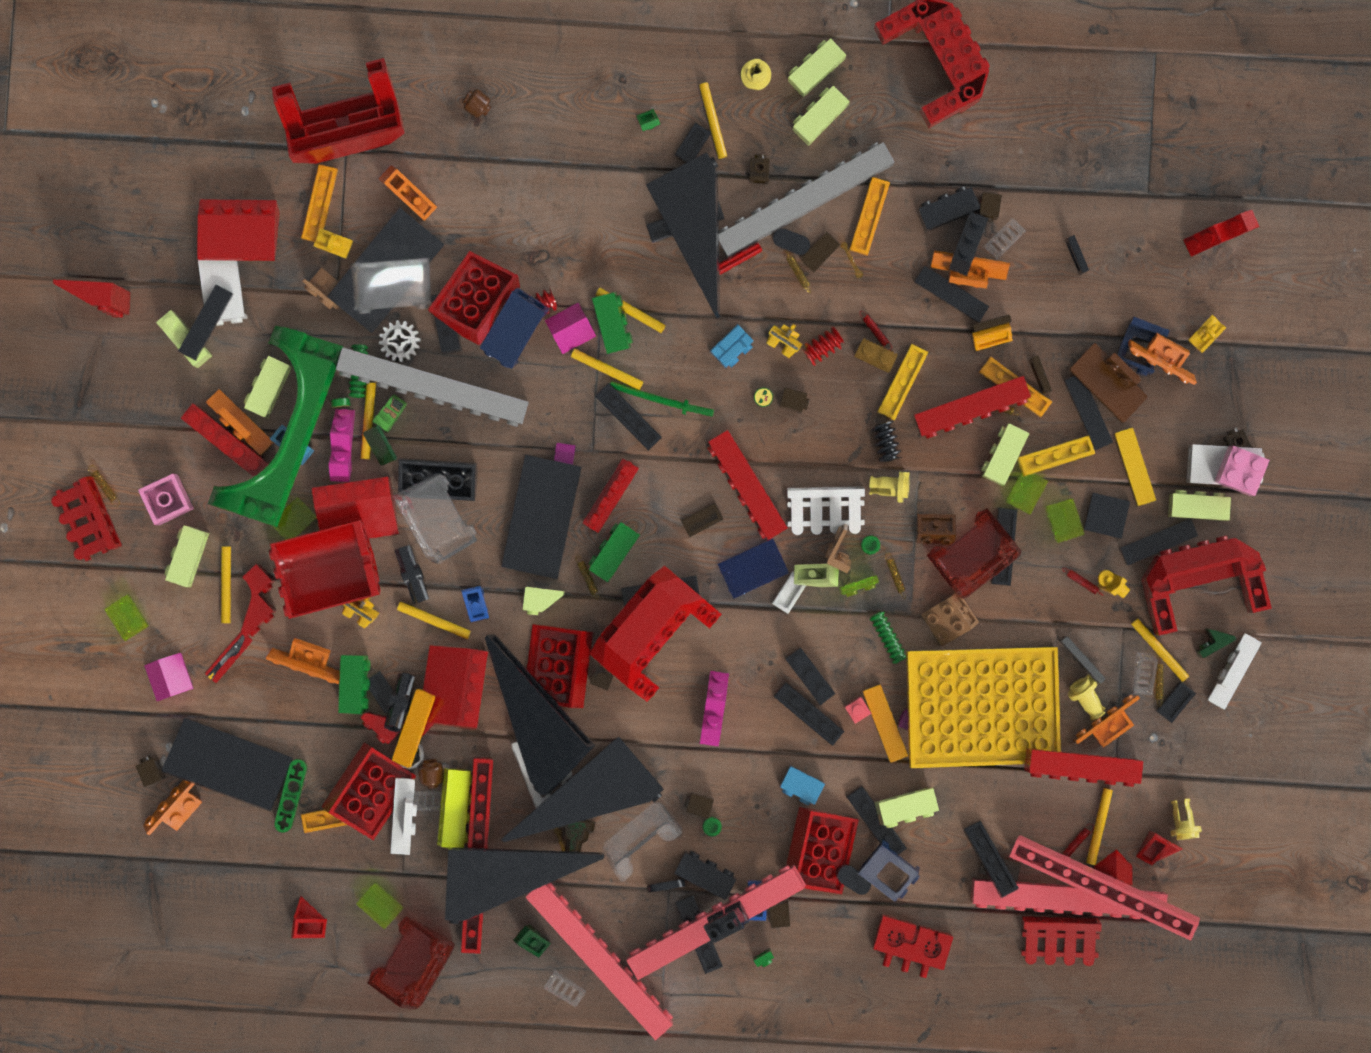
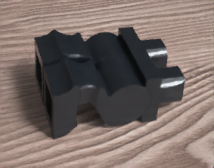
[703,901,749,944]

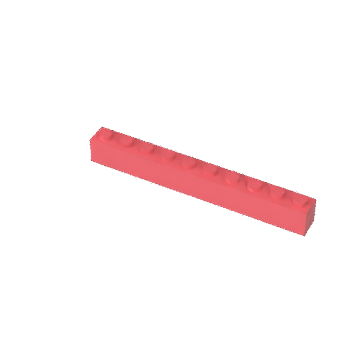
[1009,835,1200,941]
[626,865,806,980]
[971,878,1168,919]
[526,882,673,1041]

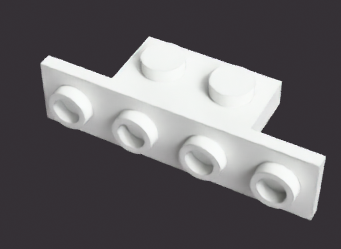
[1207,633,1262,710]
[391,778,417,855]

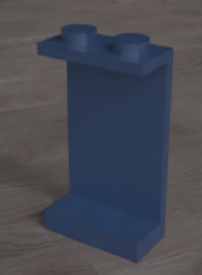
[480,288,550,369]

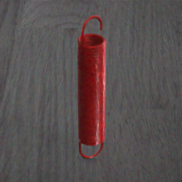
[860,311,892,350]
[1062,568,1104,596]
[1062,824,1094,857]

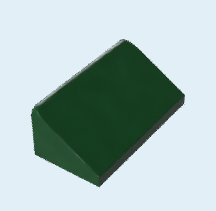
[363,425,397,465]

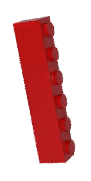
[914,376,1031,439]
[181,403,270,477]
[707,430,788,540]
[1024,748,1144,787]

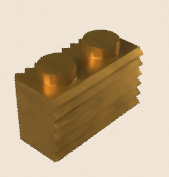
[854,338,898,373]

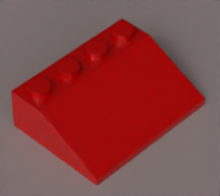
[197,199,280,261]
[428,251,520,346]
[53,279,131,318]
[312,477,399,539]
[527,624,593,708]
[423,645,488,730]
[321,742,416,841]
[786,807,859,894]

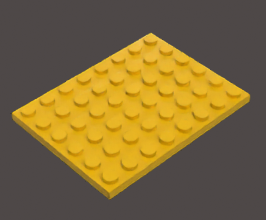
[906,647,1061,768]

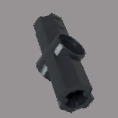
[394,545,430,604]
[384,672,415,732]

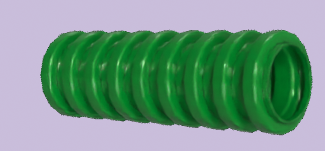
[348,344,368,398]
[869,611,906,664]

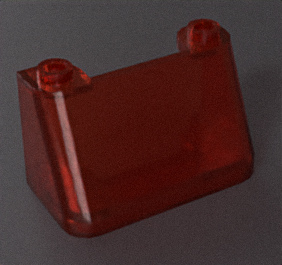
[926,508,1021,599]
[367,916,455,1010]

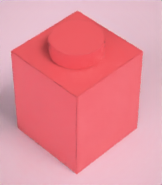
[844,696,872,724]

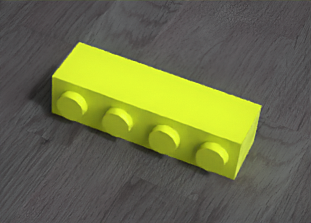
[437,768,472,848]

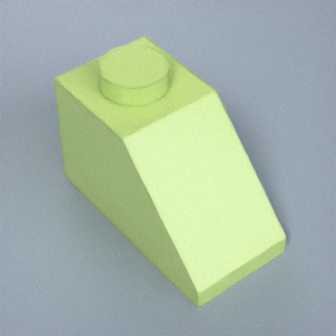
[794,564,839,587]
[523,587,565,615]

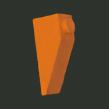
[379,165,437,221]

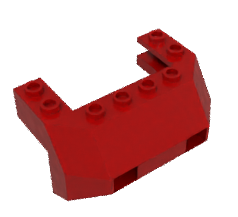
[272,58,405,164]
[589,565,722,702]

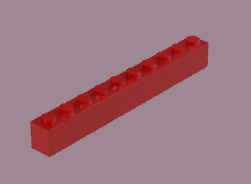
[461,757,493,954]

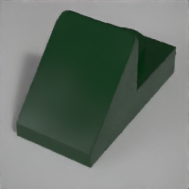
[1196,628,1237,658]
[513,924,551,958]

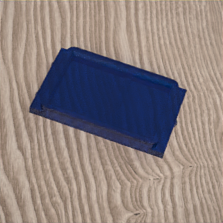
[718,539,789,599]

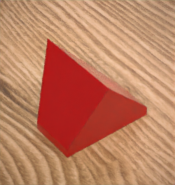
[1136,831,1183,866]
[1093,849,1133,886]
[291,896,327,938]

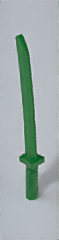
[610,381,714,417]

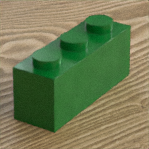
[592,291,633,354]
[588,522,640,582]
[338,655,371,714]

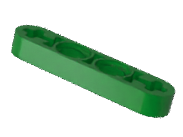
[274,759,308,833]

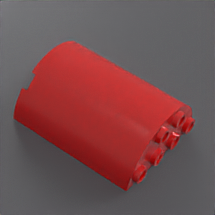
[269,520,381,619]

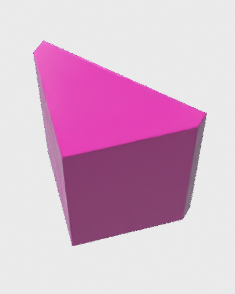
[545,303,596,354]
[144,653,194,702]

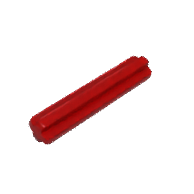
[719,242,762,275]

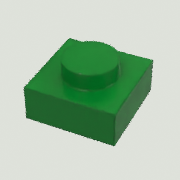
[636,109,660,131]
[753,948,774,967]

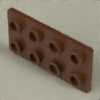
[1069,343,1148,423]

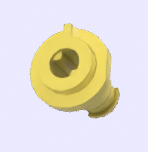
[741,59,771,90]
[869,472,910,503]
[1068,674,1106,720]
[1170,799,1202,840]

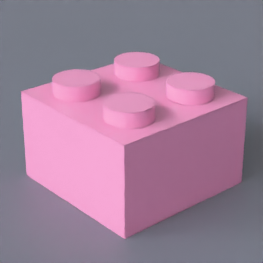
[1214,446,1270,496]
[138,474,194,525]

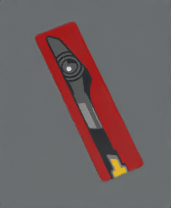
[205,632,253,683]

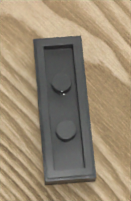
[1059,636,1105,684]

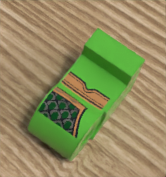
[373,394,407,433]

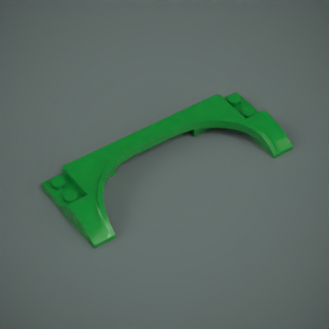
[207,326,344,527]

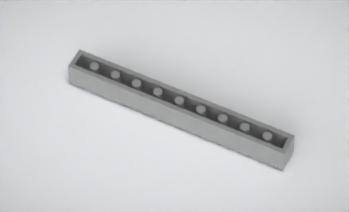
[719,142,895,258]
[336,347,529,427]

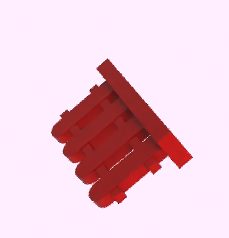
[582,459,639,533]
[51,476,122,562]
[1021,916,1102,966]

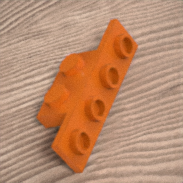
[931,250,1010,289]
[1128,333,1197,385]
[206,389,274,456]
[266,638,340,684]
[1073,694,1140,748]
[143,780,202,836]

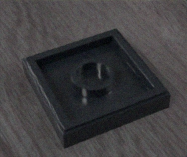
[1083,493,1130,539]

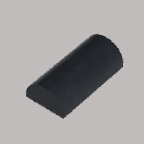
[398,458,478,501]

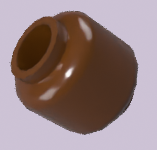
[462,89,491,118]
[418,759,444,789]

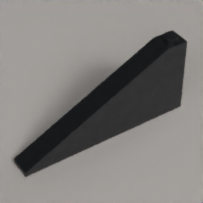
[646,152,720,319]
[485,634,595,795]
[500,737,664,842]
[445,847,604,924]

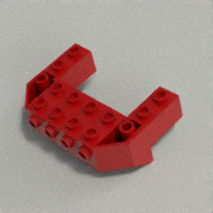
[873,0,990,129]
[1141,535,1272,636]

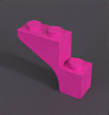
[329,409,355,482]
[700,671,729,747]

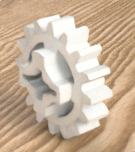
[379,320,421,362]

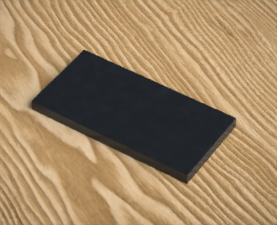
[327,208,444,333]
[501,455,582,579]
[161,718,293,812]

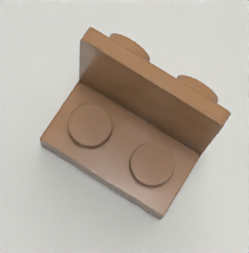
[302,267,339,310]
[825,524,851,573]
[922,590,979,646]

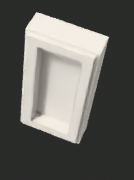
[772,571,806,614]

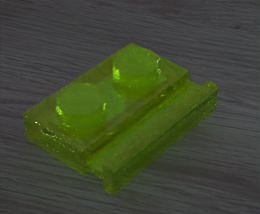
[1005,473,1048,515]
[273,497,317,540]
[1045,498,1085,543]
[839,575,879,597]
[104,594,149,642]
[356,882,404,930]

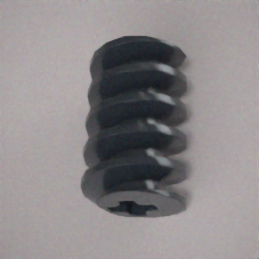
[871,420,903,462]

